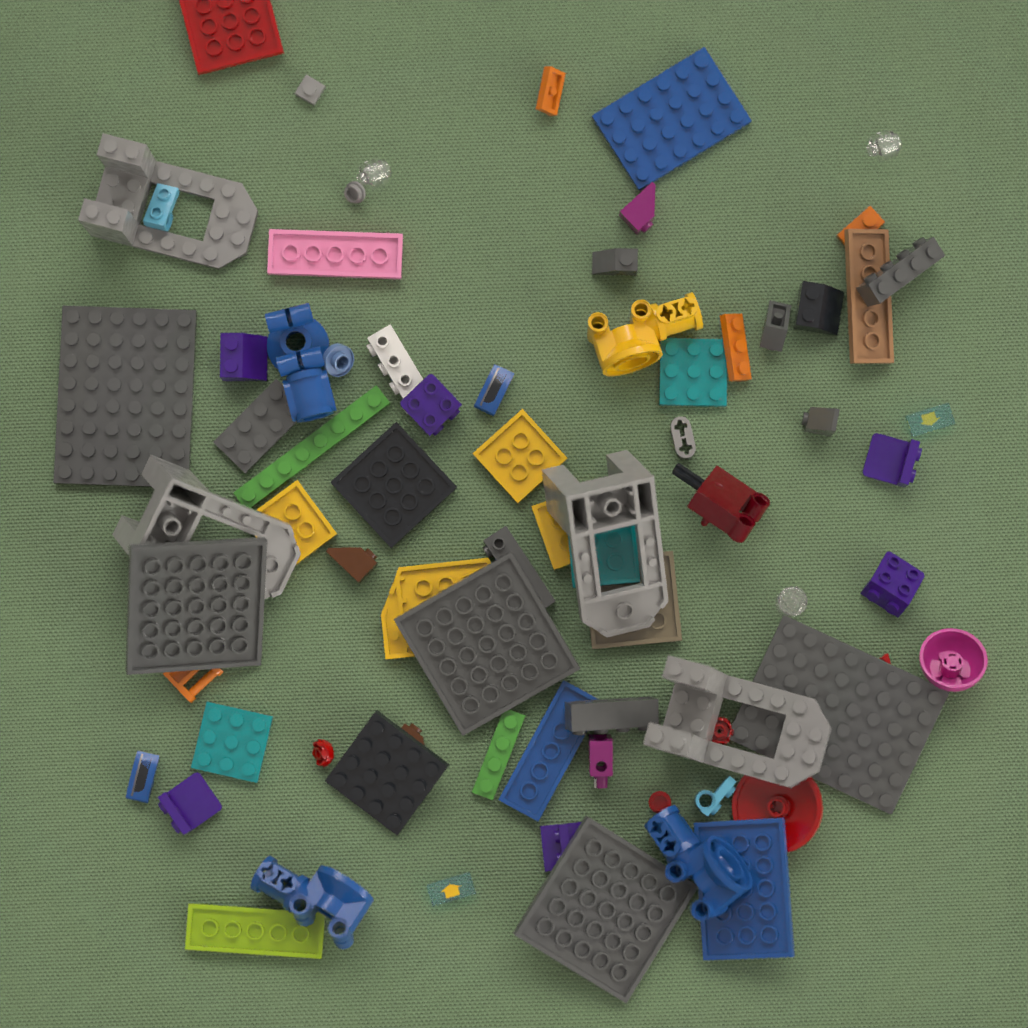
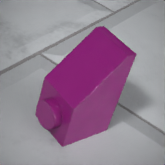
[619,182,656,235]

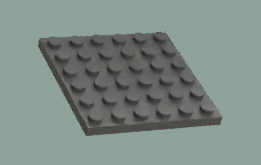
[125,537,267,675]
[394,551,580,736]
[513,816,698,1003]

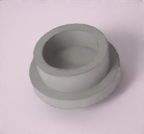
[344,181,366,203]

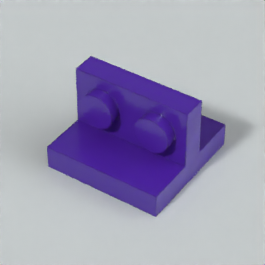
[540,822,581,872]

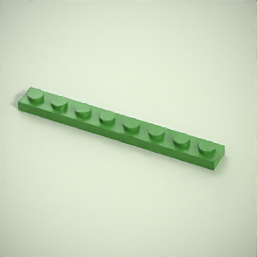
[234,385,390,508]

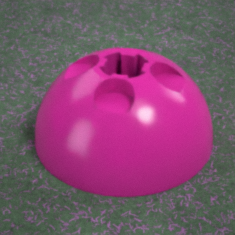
[919,628,988,692]

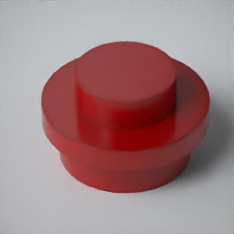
[648,791,671,814]

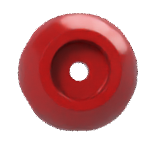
[711,717,734,745]
[312,739,334,767]

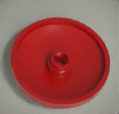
[732,775,823,852]

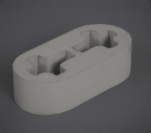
[670,416,696,459]

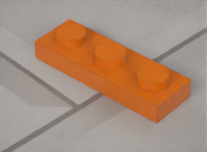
[720,314,752,382]

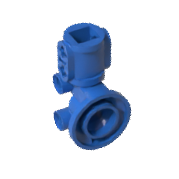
[265,303,337,423]
[644,805,753,921]
[250,856,374,949]

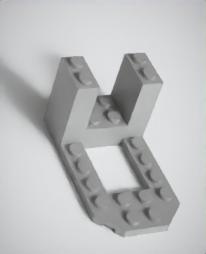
[78,133,258,270]
[542,450,668,638]
[112,455,301,599]
[643,655,832,788]

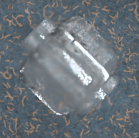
[867,130,902,162]
[357,157,391,190]

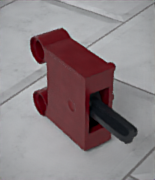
[672,463,770,543]

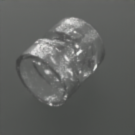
[775,587,807,617]

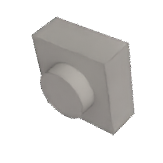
[295,75,326,106]

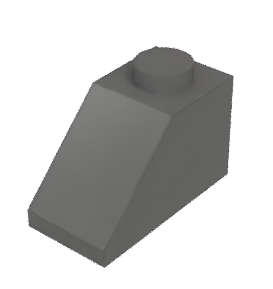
[592,248,638,276]
[760,300,791,352]
[801,407,840,437]

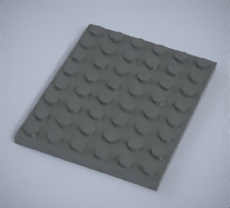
[53,306,197,487]
[726,614,949,815]

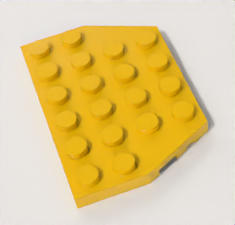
[381,558,491,660]

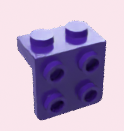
[400,374,462,436]
[862,433,922,488]
[860,551,925,618]
[157,772,222,835]

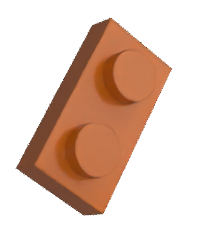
[536,66,566,116]
[836,206,885,245]

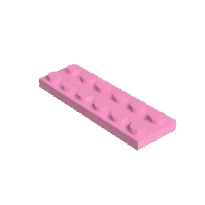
[267,229,403,279]

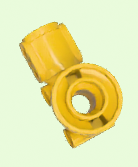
[587,292,703,376]

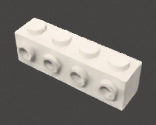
[366,324,423,414]

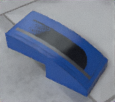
[474,364,515,416]
[126,751,160,803]

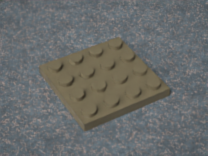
[590,551,682,649]

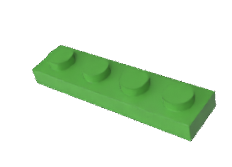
[472,709,525,800]

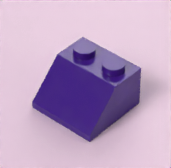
[220,333,268,381]

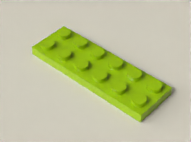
[185,903,325,959]

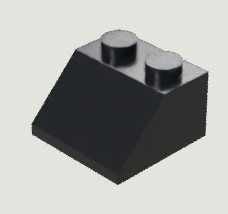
[793,281,844,336]

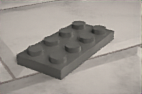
[214,379,297,474]

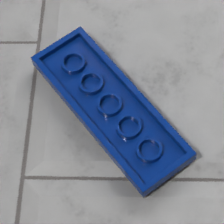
[498,680,598,821]

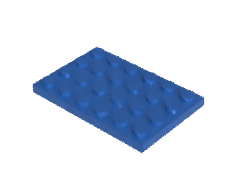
[592,47,752,191]
[694,818,795,960]

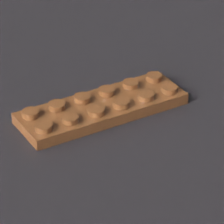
[844,229,894,364]

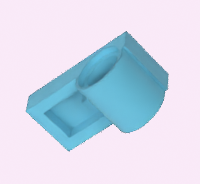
[143,183,180,232]
[694,776,737,817]

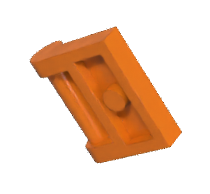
[163,668,224,703]

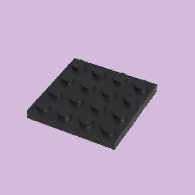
[330,422,457,549]
[325,710,450,835]

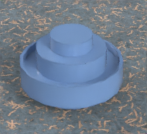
[322,343,354,377]

